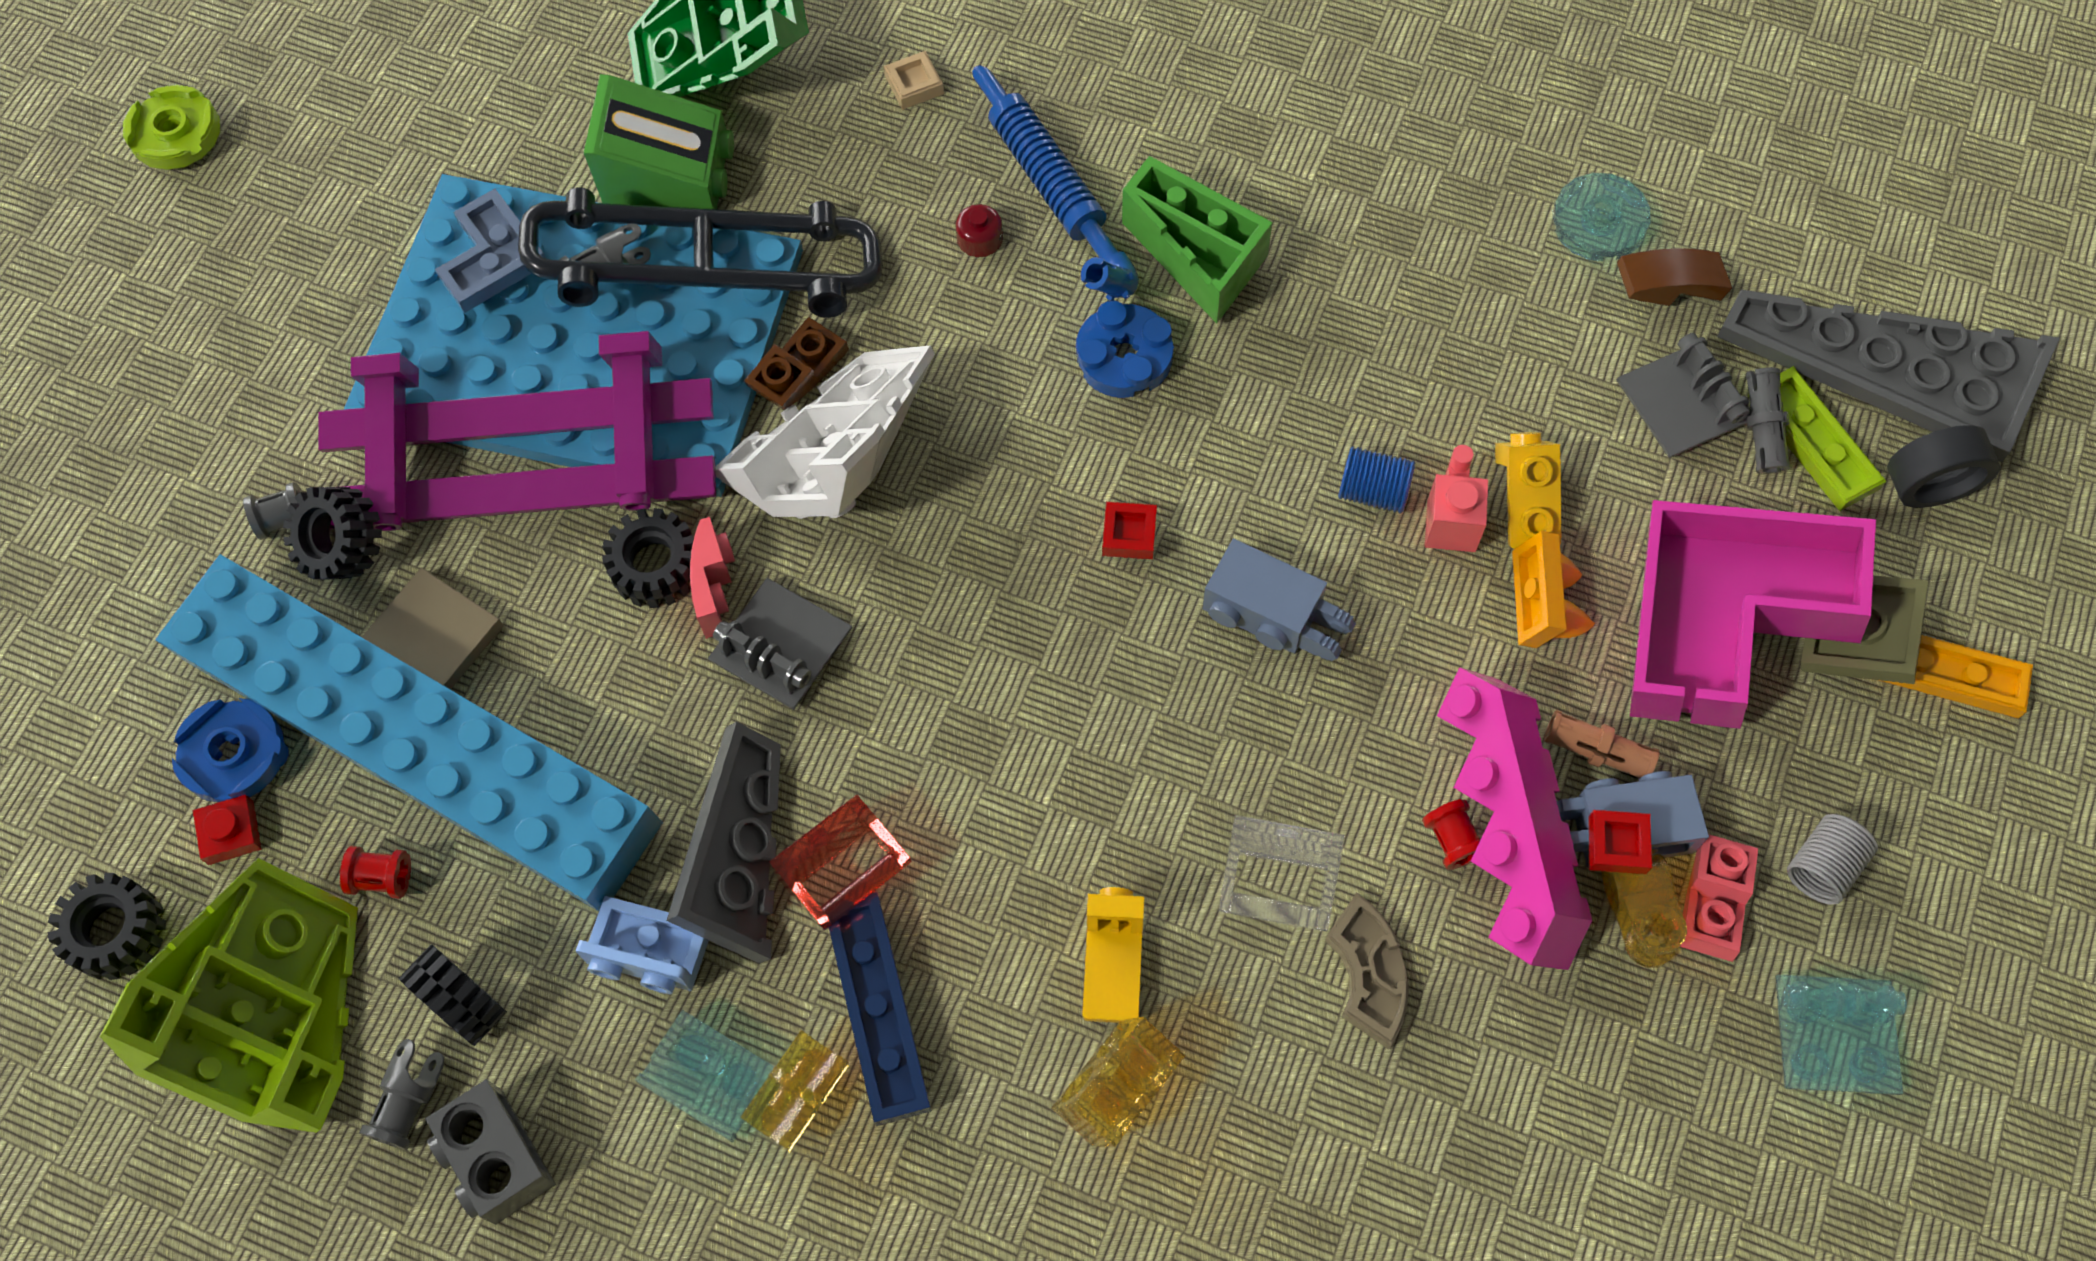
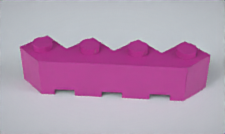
[1437,667,1592,970]

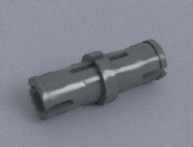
[1746,367,1791,474]

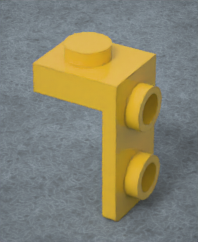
[1495,432,1561,549]
[1082,887,1144,1024]

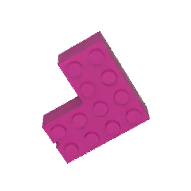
[1629,500,1876,729]

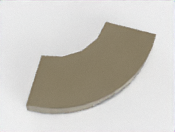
[1325,892,1409,1050]

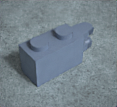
[1202,538,1356,661]
[1557,771,1709,868]

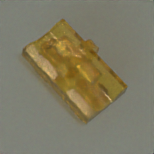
[740,1030,849,1152]

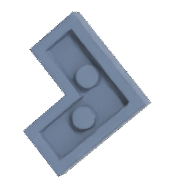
[435,188,546,313]

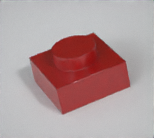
[1102,501,1157,560]
[193,795,262,865]
[1588,810,1652,875]

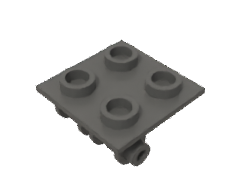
[1616,333,1751,458]
[708,578,852,710]

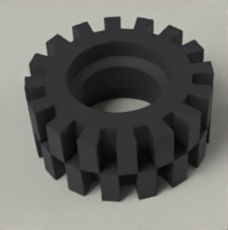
[283,487,382,580]
[602,508,694,608]
[47,873,166,980]
[399,944,507,1046]

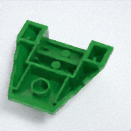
[627,0,809,97]

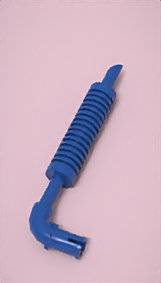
[972,65,1139,301]

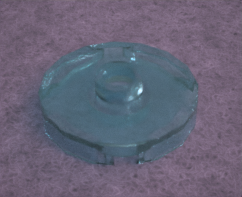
[1552,173,1651,261]

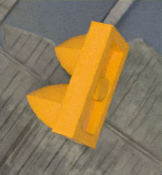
[1512,530,1595,648]

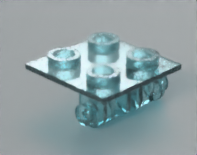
[1775,975,1907,1095]

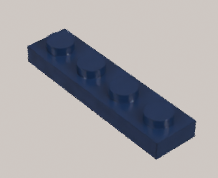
[824,892,932,1127]

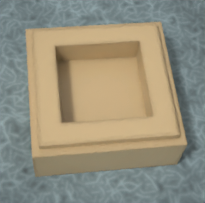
[883,51,944,110]

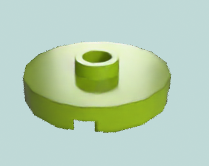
[123,85,220,170]

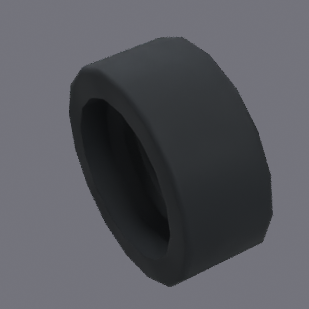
[1887,425,2001,508]

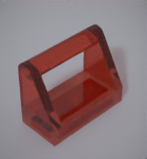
[769,794,912,931]

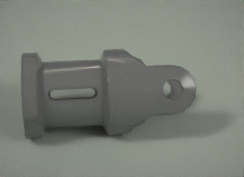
[559,224,651,264]
[359,1039,444,1151]

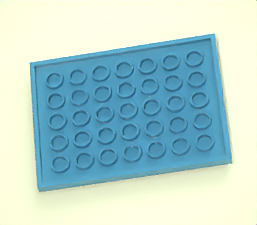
[344,174,803,497]

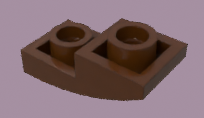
[1617,248,1732,306]
[744,317,849,410]

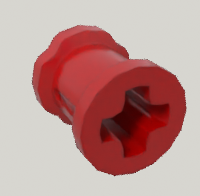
[1422,799,1481,870]
[340,846,411,899]

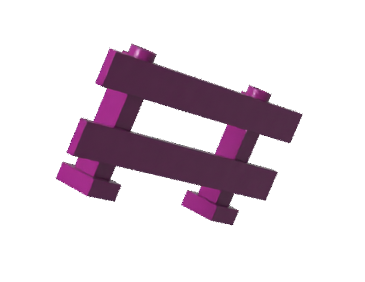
[318,331,716,531]

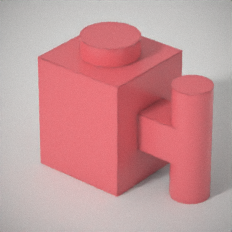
[1425,445,1488,552]

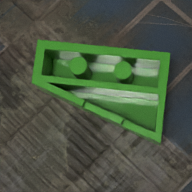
[1122,156,1273,324]

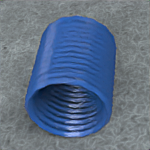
[1338,446,1415,514]

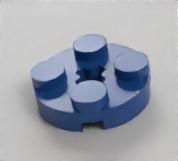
[1076,301,1174,398]
[172,698,289,802]

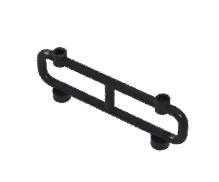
[518,187,883,318]

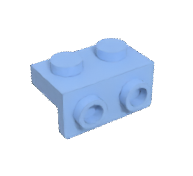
[576,896,709,994]

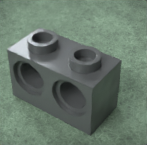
[425,1079,556,1225]

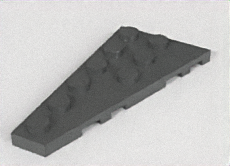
[1717,290,2060,462]

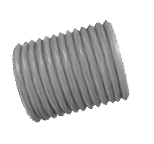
[1787,814,1878,904]

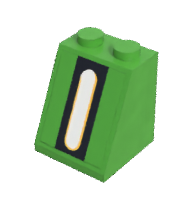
[584,74,734,209]

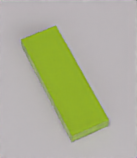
[1748,366,1887,512]

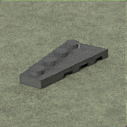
[666,721,781,964]

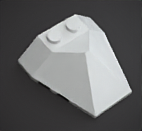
[715,346,935,519]

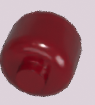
[955,204,1003,257]

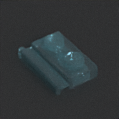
[635,1010,779,1143]

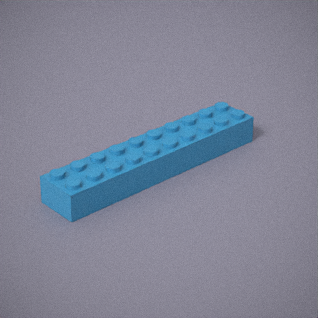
[155,554,663,912]

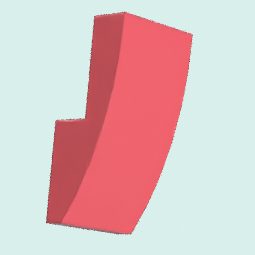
[690,517,735,639]
[1677,834,1758,962]

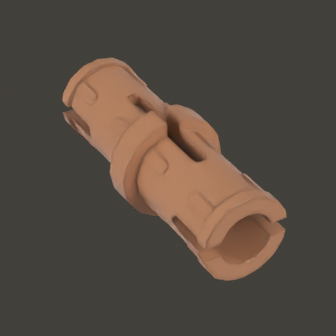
[1543,710,1660,778]

